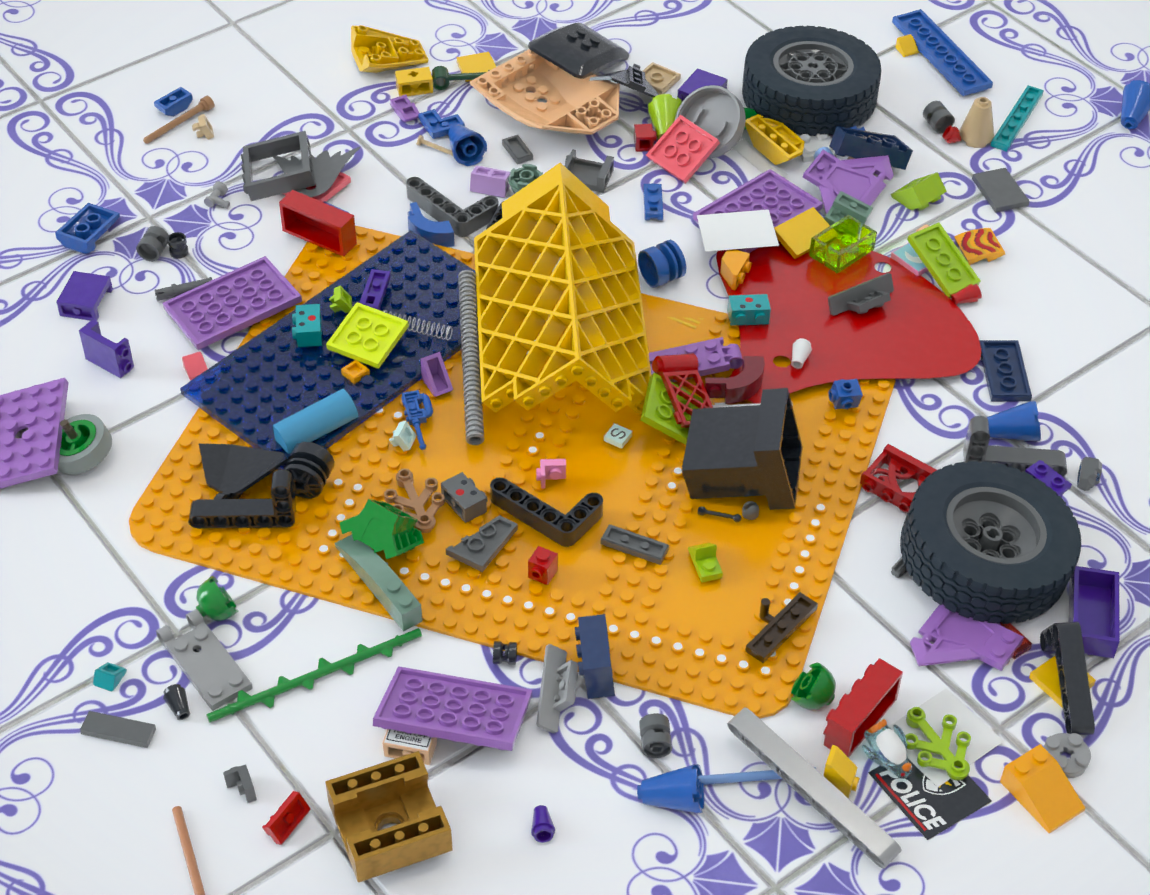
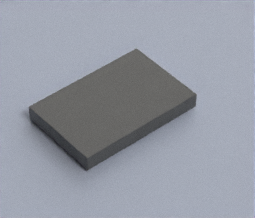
[972,167,1030,213]

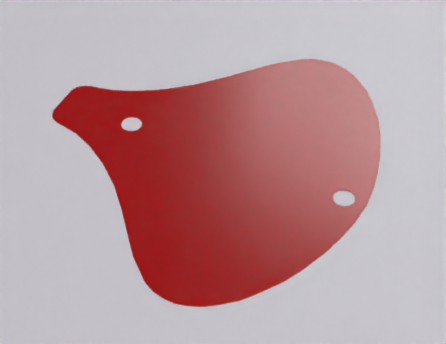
[716,239,981,404]

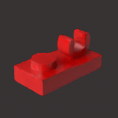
[262,791,311,845]

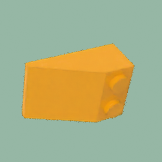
[1000,744,1085,833]

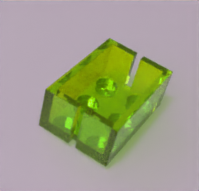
[809,214,877,274]

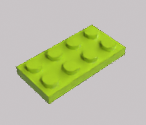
[907,222,981,298]

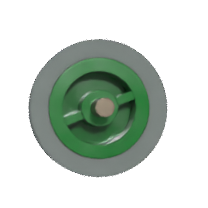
[58,414,112,474]

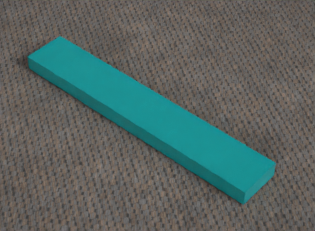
[990,85,1044,152]

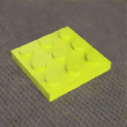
[326,302,409,369]

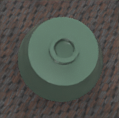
[508,164,543,194]

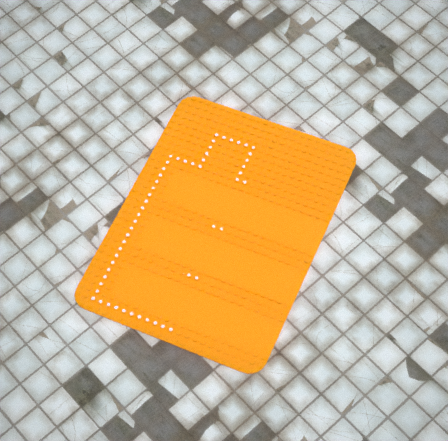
[129,226,895,719]

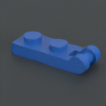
[643,183,663,220]

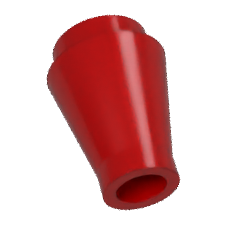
[951,284,982,305]

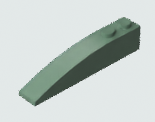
[335,535,422,632]

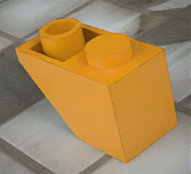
[720,249,751,290]

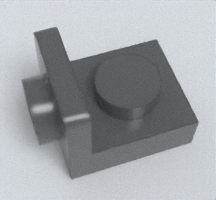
[223,764,257,803]

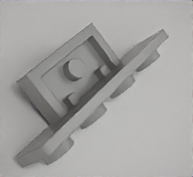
[536,644,578,733]

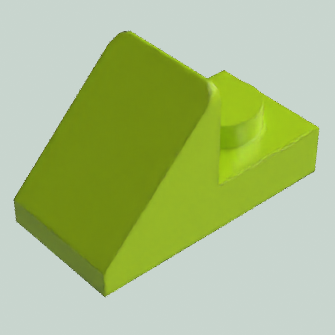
[688,543,723,583]

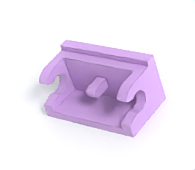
[470,166,510,198]

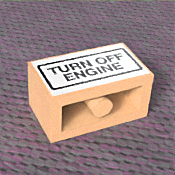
[383,729,437,765]

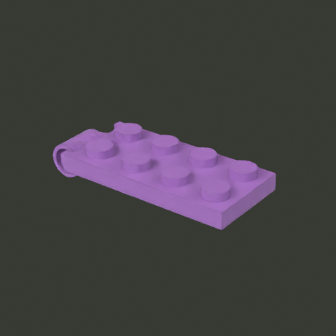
[649,337,743,382]

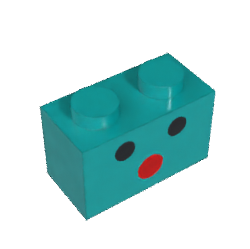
[727,294,771,326]
[292,304,322,347]

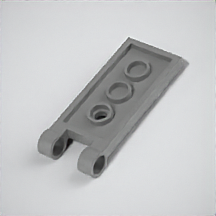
[156,609,253,711]

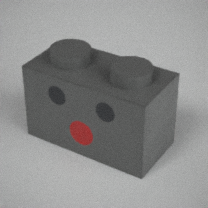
[441,472,488,523]

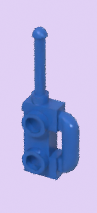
[401,390,433,450]

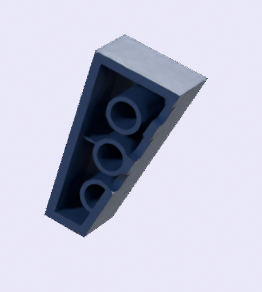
[829,126,913,170]

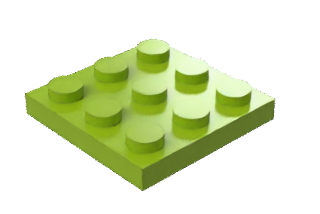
[640,373,703,445]

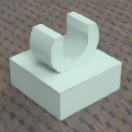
[389,421,417,451]

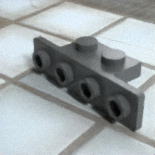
[828,273,894,315]

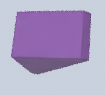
[421,352,453,397]

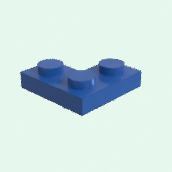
[418,109,465,139]

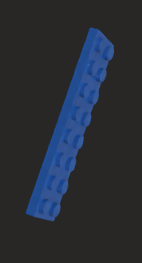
[892,9,993,96]

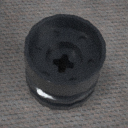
[283,442,335,499]

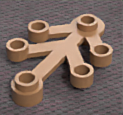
[384,468,445,533]

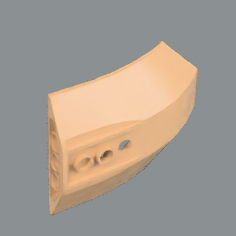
[470,49,620,135]

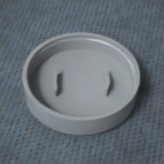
[675,85,746,159]

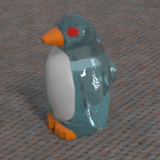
[862,719,913,779]

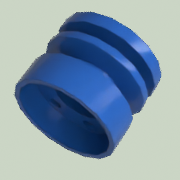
[638,239,686,288]

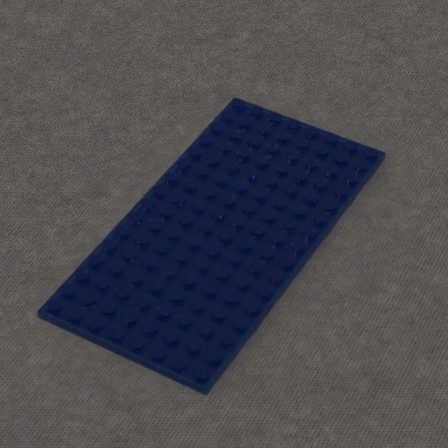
[180,230,515,469]

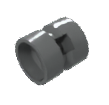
[923,101,955,133]
[136,226,169,262]
[639,713,672,758]

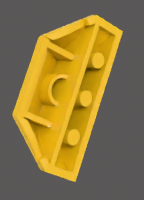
[745,114,805,165]

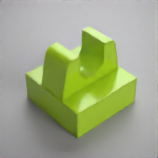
[329,285,352,313]

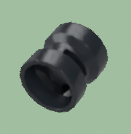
[167,232,188,259]
[493,641,517,665]

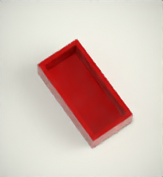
[279,190,357,257]
[823,658,903,758]

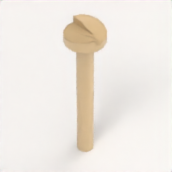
[416,135,453,156]

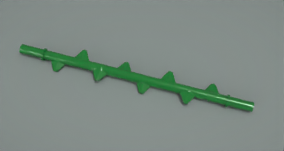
[206,628,422,723]

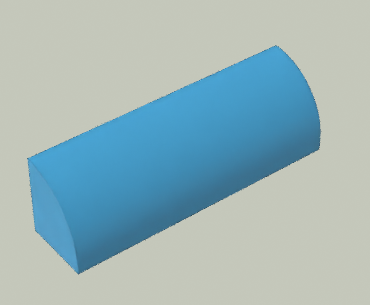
[273,389,359,454]

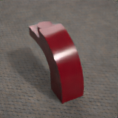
[704,356,764,404]

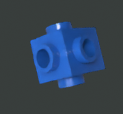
[829,379,863,409]

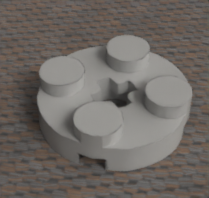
[1044,733,1091,778]

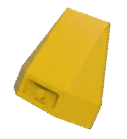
[351,25,429,73]

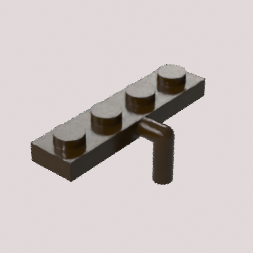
[745,592,818,663]

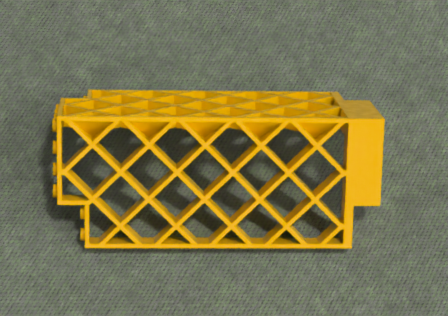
[474,163,651,415]

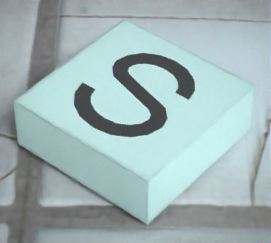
[604,423,632,449]

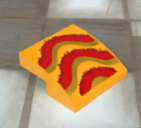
[954,228,1006,265]

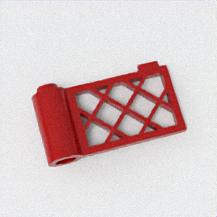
[652,353,713,428]

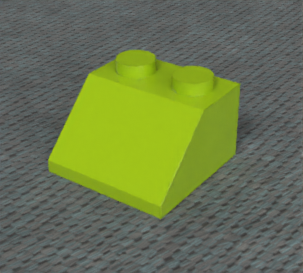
[890,172,947,211]

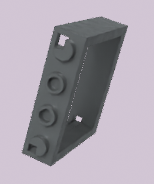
[241,131,315,201]

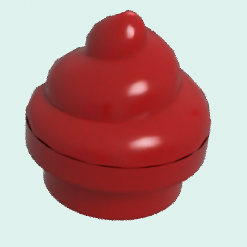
[942,126,961,143]

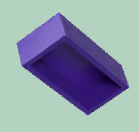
[1068,566,1120,659]

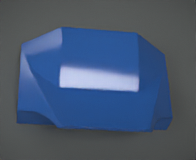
[154,87,193,117]

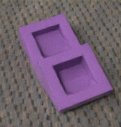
[390,95,419,122]

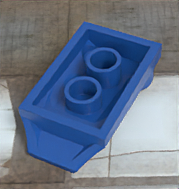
[55,203,120,254]

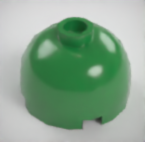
[196,576,239,621]
[791,662,836,710]

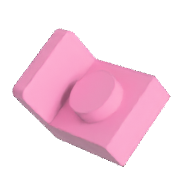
[536,459,566,488]

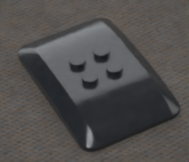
[528,23,629,79]

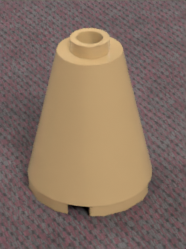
[959,97,994,148]

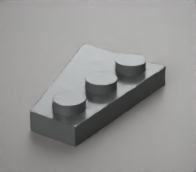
[446,515,518,572]

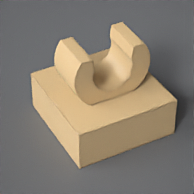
[192,114,214,140]

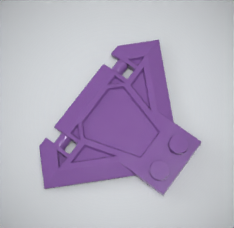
[803,150,894,229]
[910,605,1024,671]

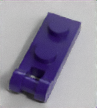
[360,269,391,310]

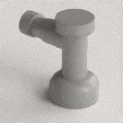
[204,181,230,209]

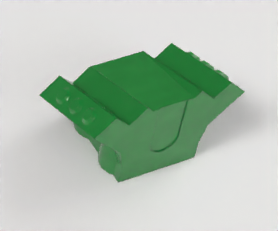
[339,499,424,559]

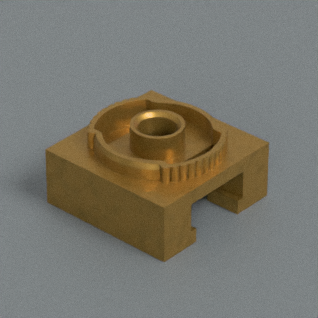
[325,751,453,883]

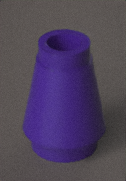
[531,805,555,843]

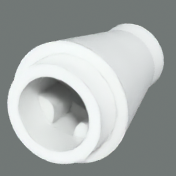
[791,338,812,369]

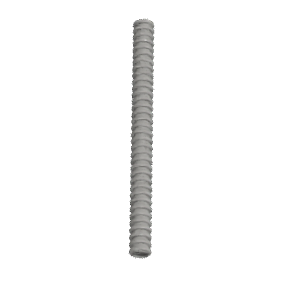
[458,270,484,445]

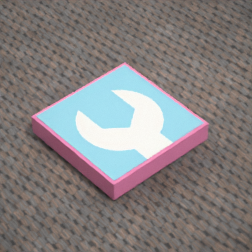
[891,242,928,276]

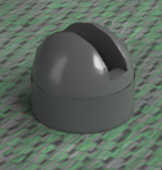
[742,501,759,520]

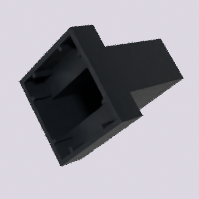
[682,388,803,510]

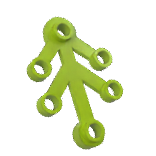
[903,707,971,780]

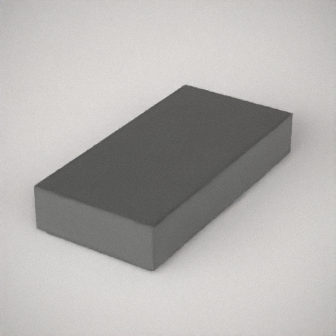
[502,135,533,165]

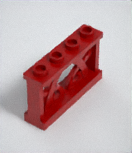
[860,444,937,512]

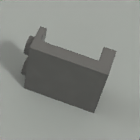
[564,149,614,193]

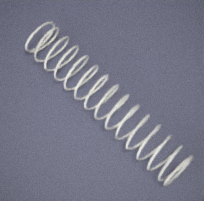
[384,310,452,340]

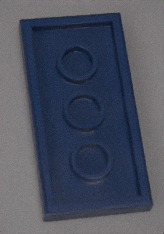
[979,340,1032,402]

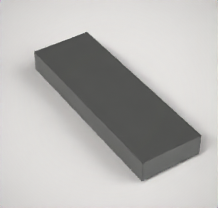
[601,524,669,565]
[80,711,156,748]

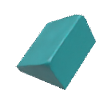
[93,662,127,691]

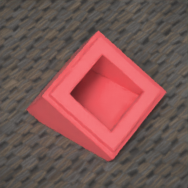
[182,352,209,380]

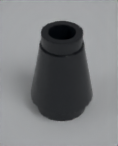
[163,684,190,720]

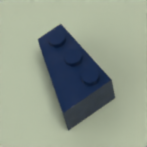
[575,614,615,699]

